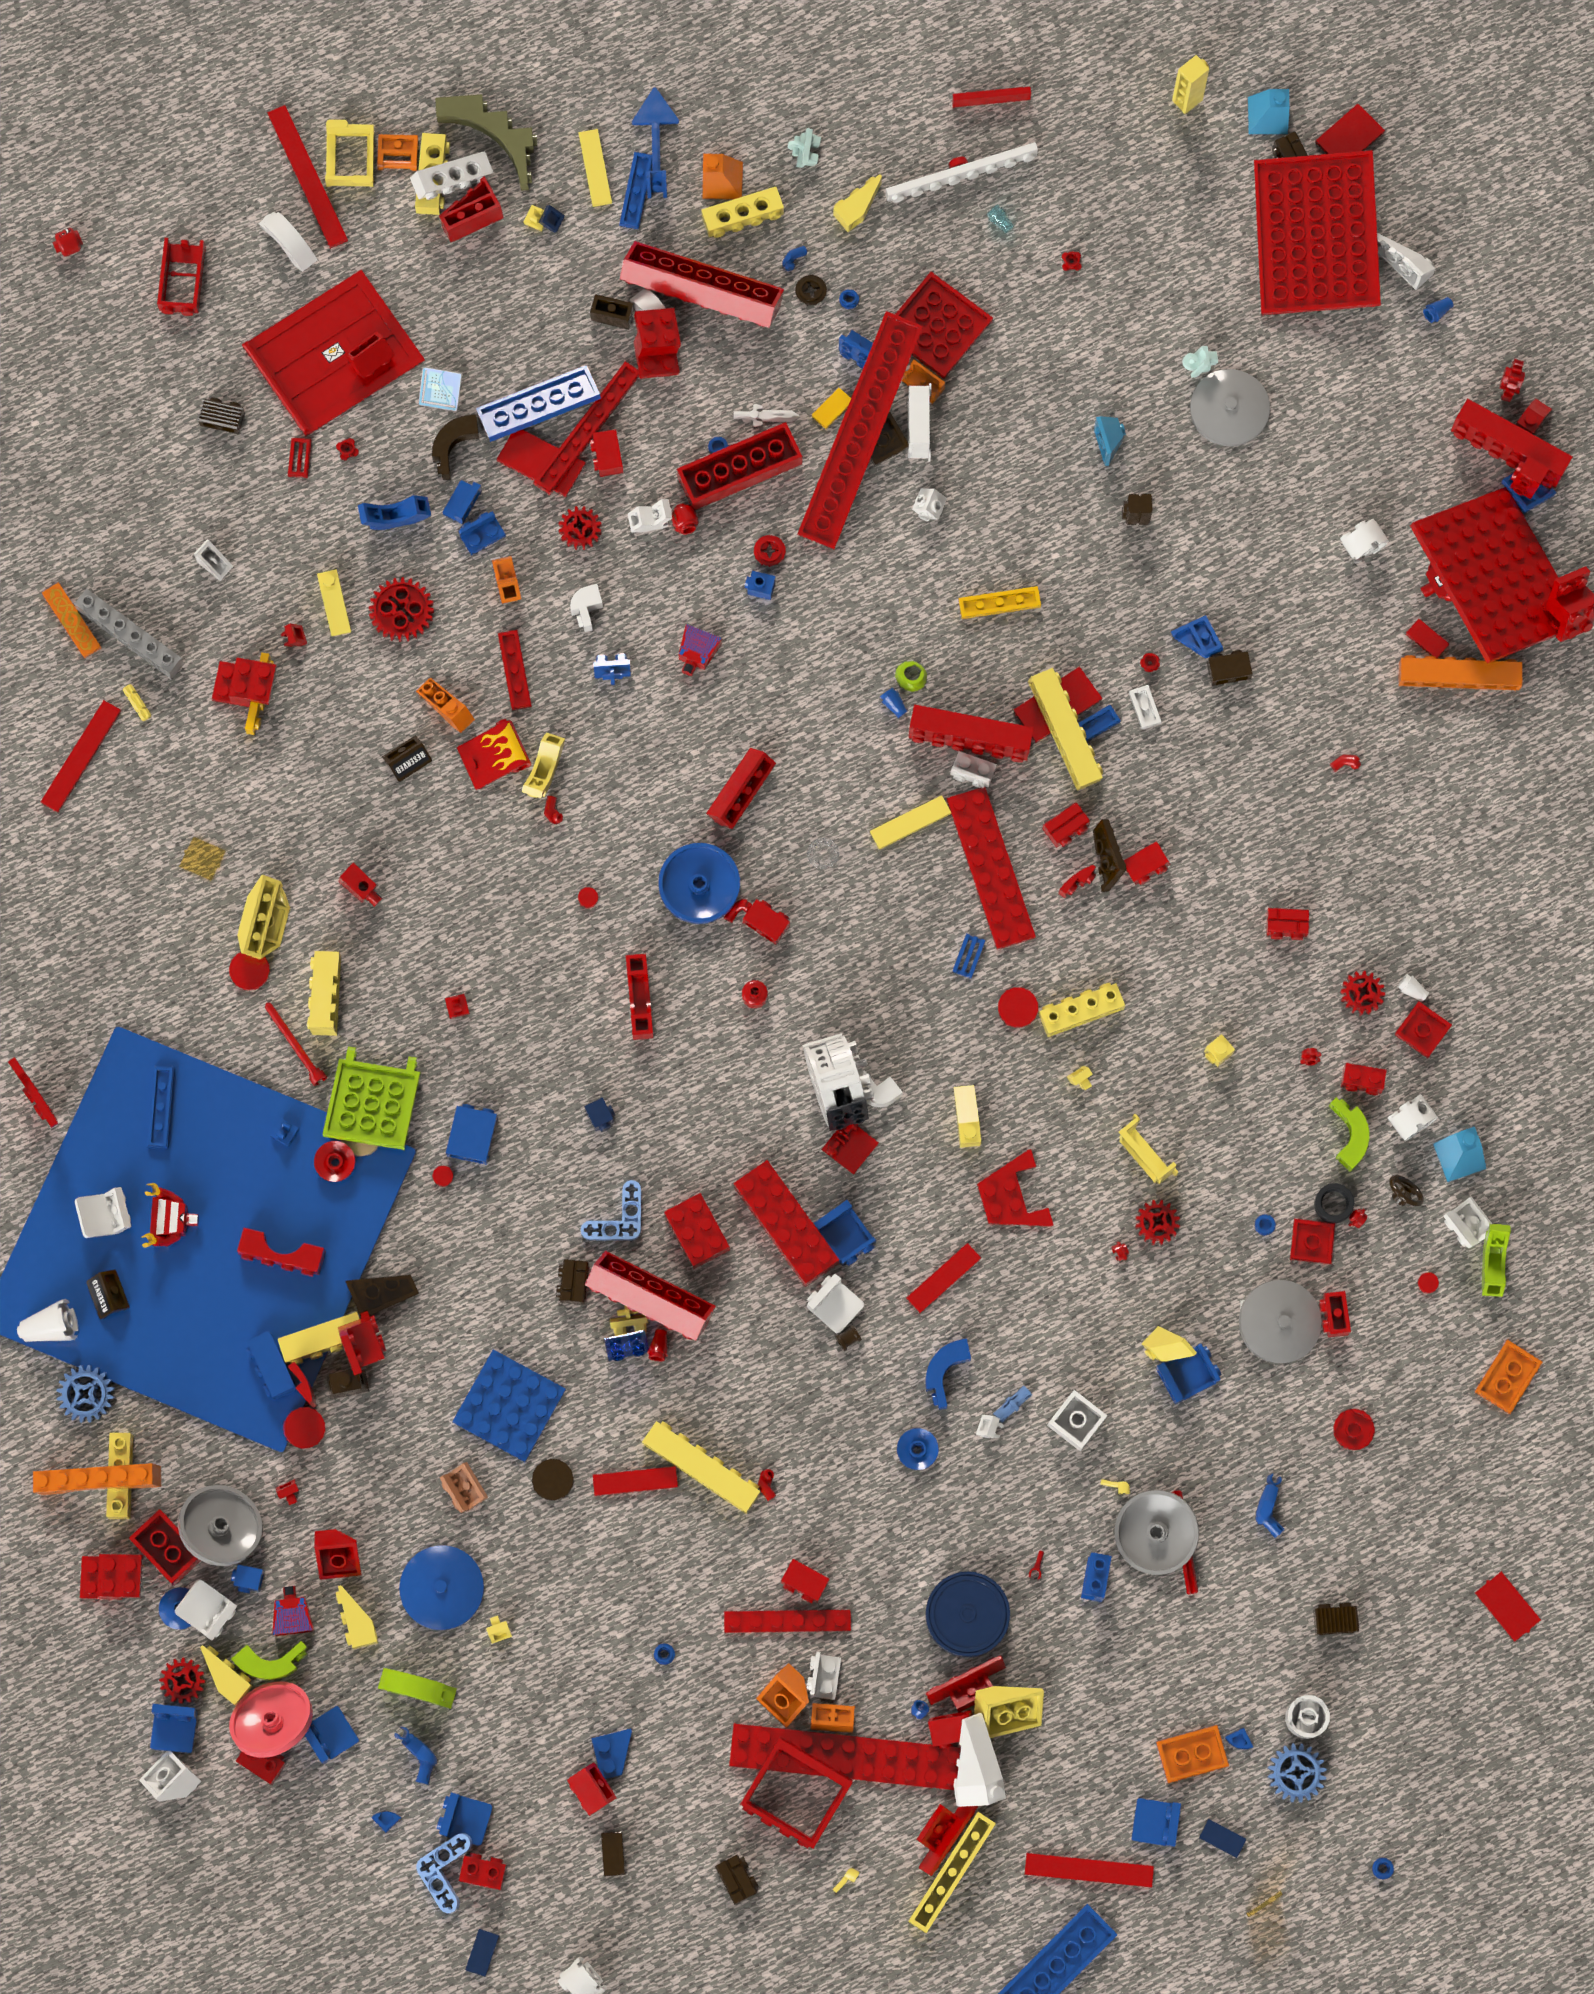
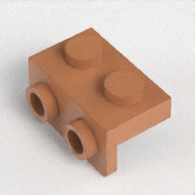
[440,1462,488,1513]

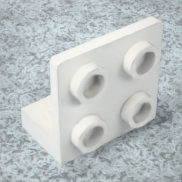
[807,1651,841,1700]

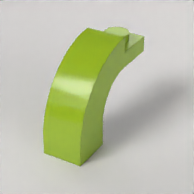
[1329,1097,1370,1172]
[1482,1224,1511,1297]
[231,1641,309,1680]
[378,1668,457,1709]

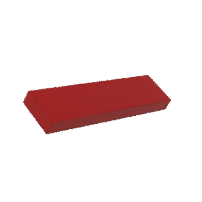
[952,86,1031,108]
[498,630,532,711]
[906,1243,981,1313]
[593,1466,678,1496]

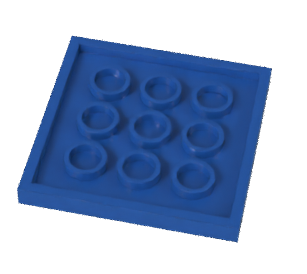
[452,1349,566,1462]

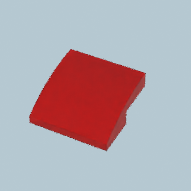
[288,1362,317,1409]

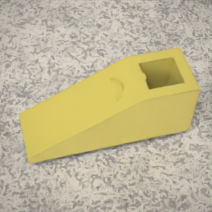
[833,174,882,232]
[336,1585,379,1649]
[200,1645,253,1706]

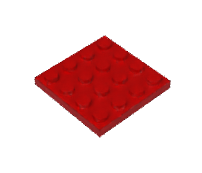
[895,272,993,379]

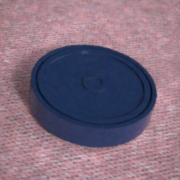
[925,1571,1010,1658]

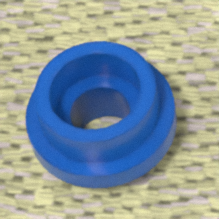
[839,289,859,309]
[654,1644,675,1665]
[1372,1858,1394,1880]

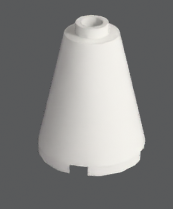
[17,1299,78,1342]

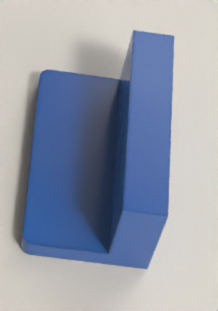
[442,480,482,524]

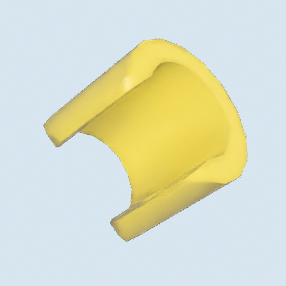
[1101,1479,1130,1494]
[833,1868,859,1893]

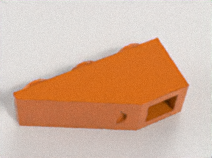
[416,678,475,733]

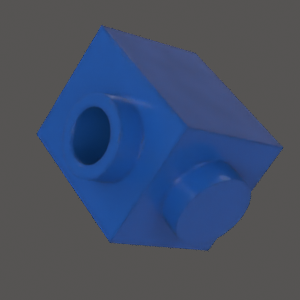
[744,571,776,600]
[231,1565,265,1594]

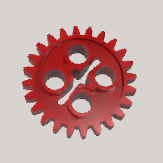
[369,577,434,642]

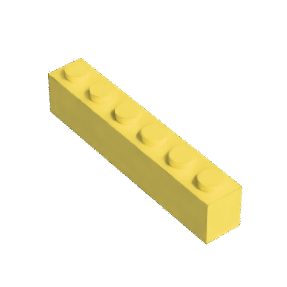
[1028,668,1103,791]
[642,1421,760,1514]
[908,1812,996,1933]

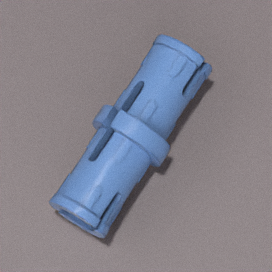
[993,1385,1032,1423]

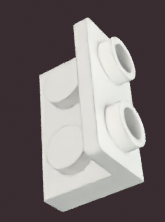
[950,751,997,788]

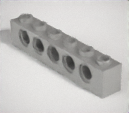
[74,588,184,679]

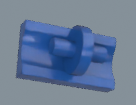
[593,653,631,685]

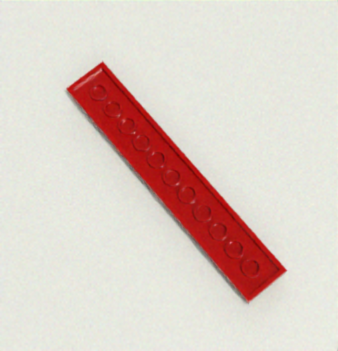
[797,311,923,550]
[729,1723,961,1790]

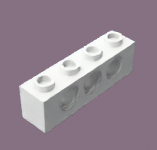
[410,151,493,200]

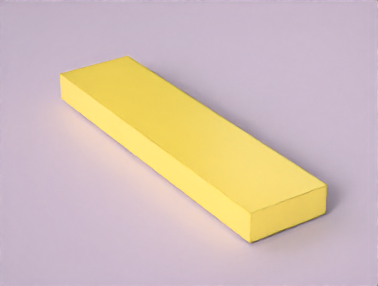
[578,129,612,207]
[870,795,951,850]

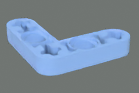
[581,1180,641,1241]
[416,1833,472,1913]

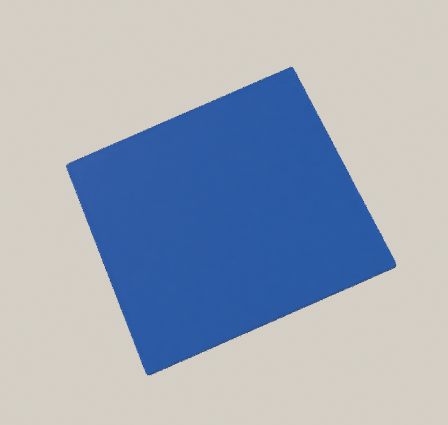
[0,1027,416,1452]

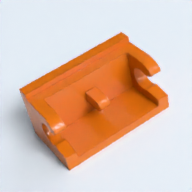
[901,360,945,404]
[811,1703,855,1733]

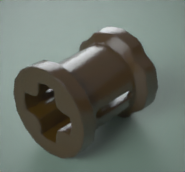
[835,1325,862,1351]

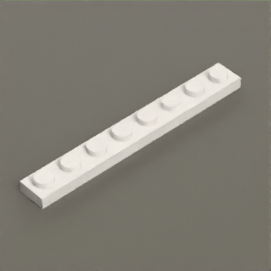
[886,142,1038,203]

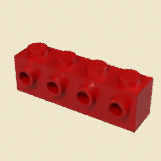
[706,748,776,829]

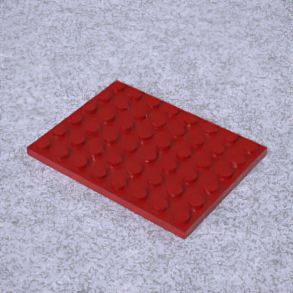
[1254,150,1381,315]
[1410,487,1560,664]

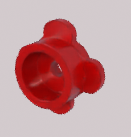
[1062,252,1082,271]
[336,438,359,461]
[1300,1048,1321,1066]
[1348,1208,1368,1228]

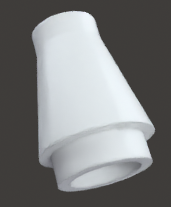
[1397,974,1429,1002]

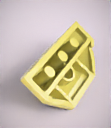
[237,875,290,959]

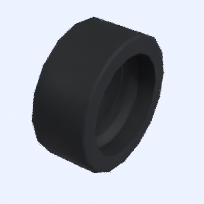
[1314,1183,1355,1223]

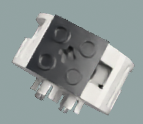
[802,1033,875,1131]

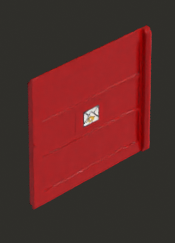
[242,270,425,437]

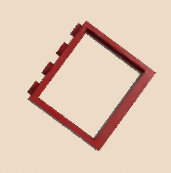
[740,1736,853,1849]

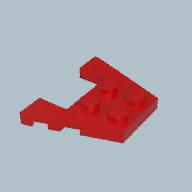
[8,1057,58,1128]
[977,1149,1054,1227]

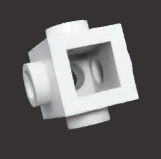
[912,488,947,521]

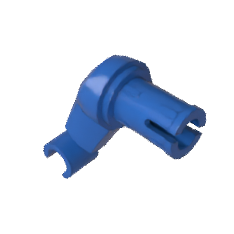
[1255,1473,1284,1538]
[394,1727,437,1785]

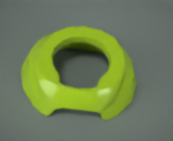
[895,661,927,692]

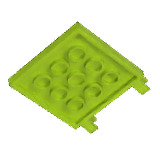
[323,1046,420,1150]

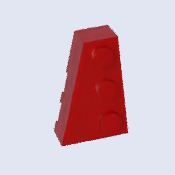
[439,176,504,243]

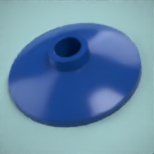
[897,1428,939,1470]
[159,1587,191,1630]

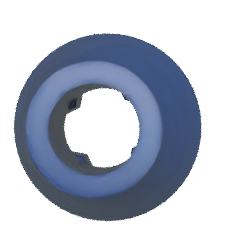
[1423,297,1454,323]
[880,687,908,718]

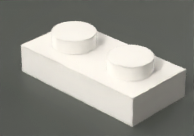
[1129,685,1161,730]

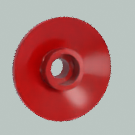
[314,1141,355,1182]

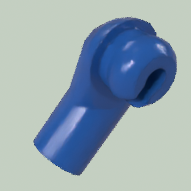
[782,246,807,272]

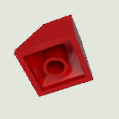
[314,1529,362,1580]

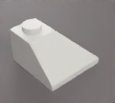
[139,1751,201,1802]

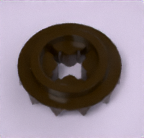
[795,275,827,306]

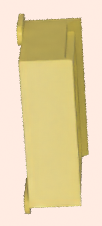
[325,120,374,187]
[1119,1114,1178,1184]

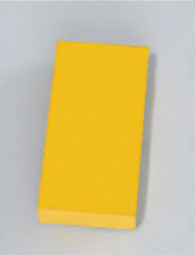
[812,388,851,429]

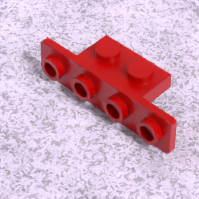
[926,1655,1006,1712]
[916,1804,978,1876]

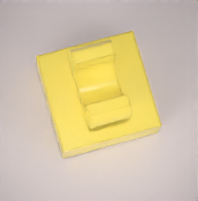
[524,205,544,231]
[1067,1066,1093,1090]
[486,1616,512,1644]

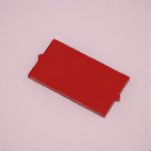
[1475,1571,1541,1642]

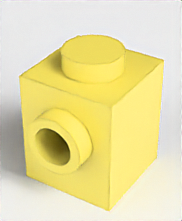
[1204,1034,1235,1067]

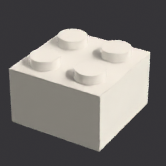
[1047,1390,1107,1451]

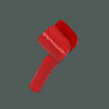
[1029,1551,1044,1580]

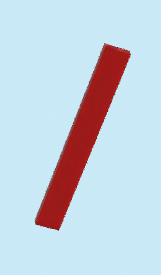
[267,105,348,249]
[534,361,639,495]

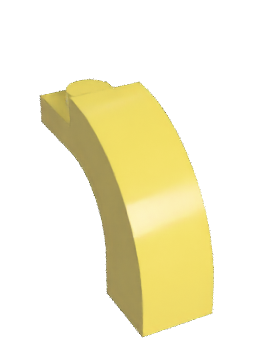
[522,732,565,798]

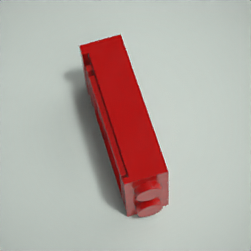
[157,237,206,316]

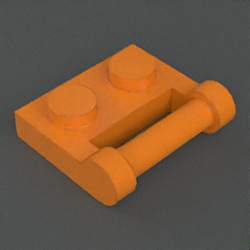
[377,134,418,171]

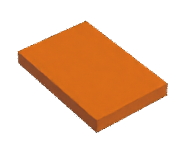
[1475,1339,1543,1414]
[1156,1725,1229,1783]

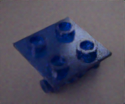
[604,1330,649,1361]

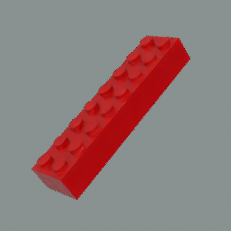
[619,241,784,328]

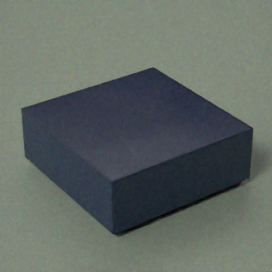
[538,205,565,233]

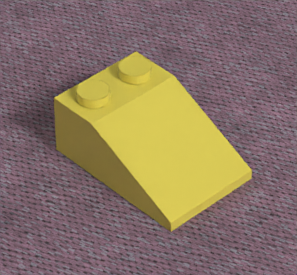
[974,1686,1044,1738]

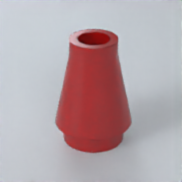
[647,1329,668,1362]

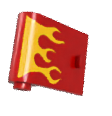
[456,719,532,790]

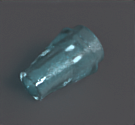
[986,204,1014,234]

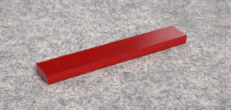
[40,700,121,813]
[1024,1853,1154,1888]

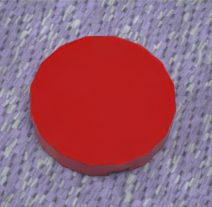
[229,952,270,991]
[998,987,1038,1028]
[283,1407,325,1449]
[1333,1409,1375,1451]

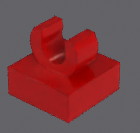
[281,623,307,647]
[445,993,470,1019]
[276,1479,299,1505]

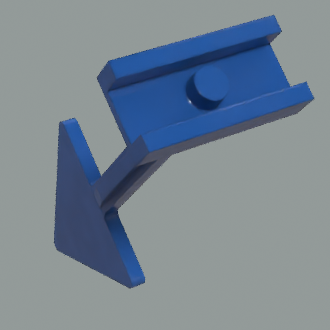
[632,87,679,198]

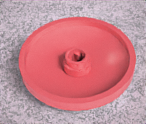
[229,1681,313,1758]

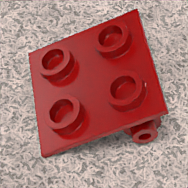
[821,1124,879,1175]

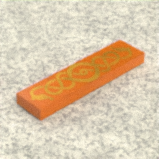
[42,582,101,659]

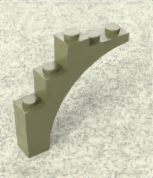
[435,94,537,191]

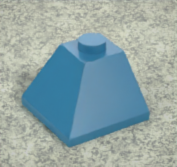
[1248,89,1290,134]
[1094,416,1126,466]
[1433,1127,1486,1182]

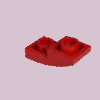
[1058,865,1096,898]

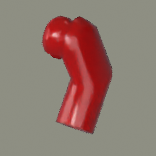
[757,1469,776,1502]

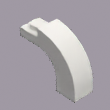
[258,212,317,272]

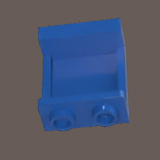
[446,1104,498,1165]
[814,1200,876,1266]
[1156,1343,1222,1405]
[1081,1552,1112,1602]

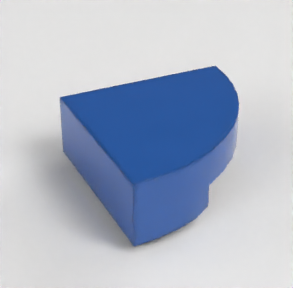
[1225,1728,1253,1749]
[371,1811,401,1833]

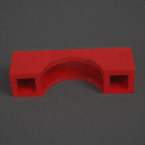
[625,953,654,1040]
[237,1228,326,1277]

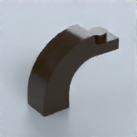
[432,414,479,480]

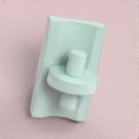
[788,128,821,168]
[1182,346,1218,378]

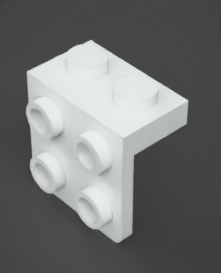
[75,1187,131,1238]
[1444,1197,1492,1248]
[807,1274,864,1334]
[175,1579,237,1640]

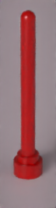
[265,1003,327,1086]

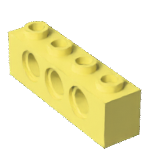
[415,133,450,215]
[701,187,784,238]
[106,1433,134,1519]

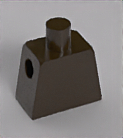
[327,1369,370,1399]

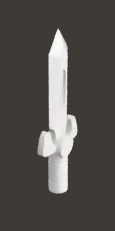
[734,404,801,427]

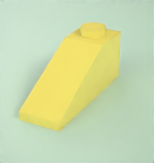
[317,569,351,636]
[954,1085,981,1148]
[1142,1326,1197,1362]

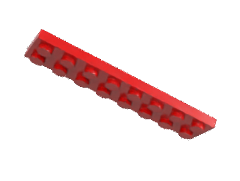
[946,786,1036,950]

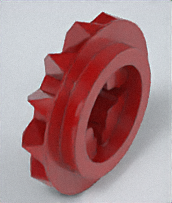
[754,535,786,567]

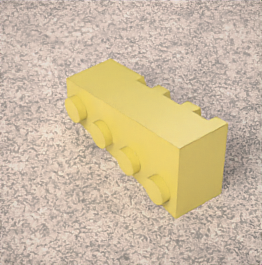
[307,951,341,1036]

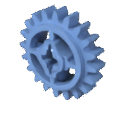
[56,1365,115,1423]
[1267,1743,1326,1803]

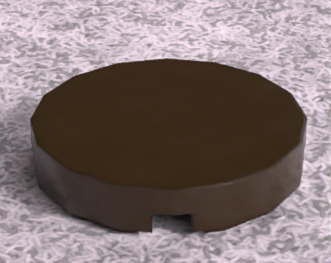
[532,1459,574,1501]

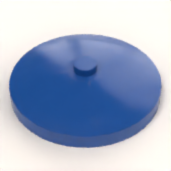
[658,843,740,924]
[399,1545,484,1630]

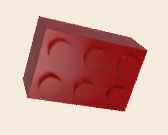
[664,1193,730,1270]
[129,1509,201,1586]

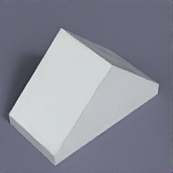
[194,539,233,581]

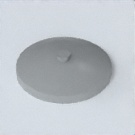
[1190,369,1270,447]
[1239,1280,1321,1363]
[178,1485,262,1566]
[1115,1490,1199,1575]

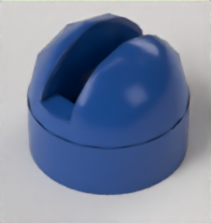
[911,1700,929,1719]

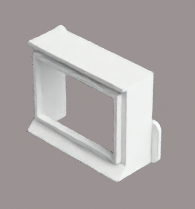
[908,383,931,462]

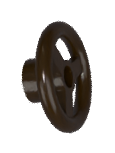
[1389,1175,1424,1206]

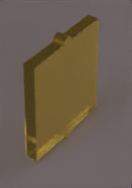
[179,837,226,881]
[1246,1891,1283,1917]

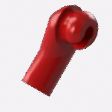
[1329,754,1361,772]
[544,796,563,825]
[724,899,752,923]

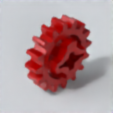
[1499,358,1525,402]
[558,506,602,550]
[1340,971,1385,1016]
[1135,1200,1180,1245]
[159,1658,206,1704]

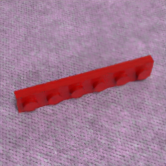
[724,1610,851,1633]

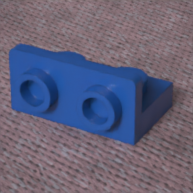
[458,511,506,556]

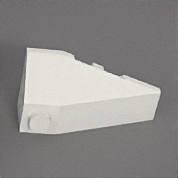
[1377,233,1435,290]
[954,1713,1006,1807]

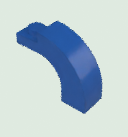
[358,495,432,530]
[925,1338,971,1410]

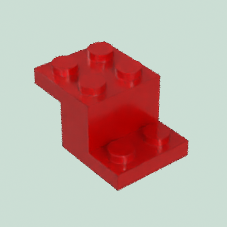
[633,308,681,379]
[1545,566,1594,642]
[212,658,277,707]
[338,1311,387,1375]
[80,1554,143,1600]

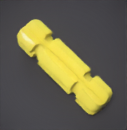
[123,684,151,721]

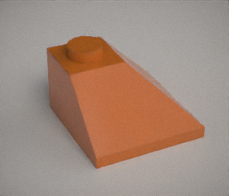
[702,153,743,200]
[756,1663,809,1728]

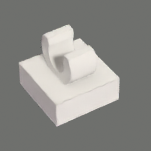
[976,1415,1004,1438]

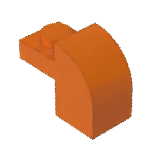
[492,556,521,604]

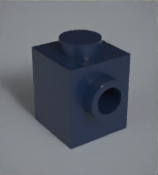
[584,1097,616,1132]

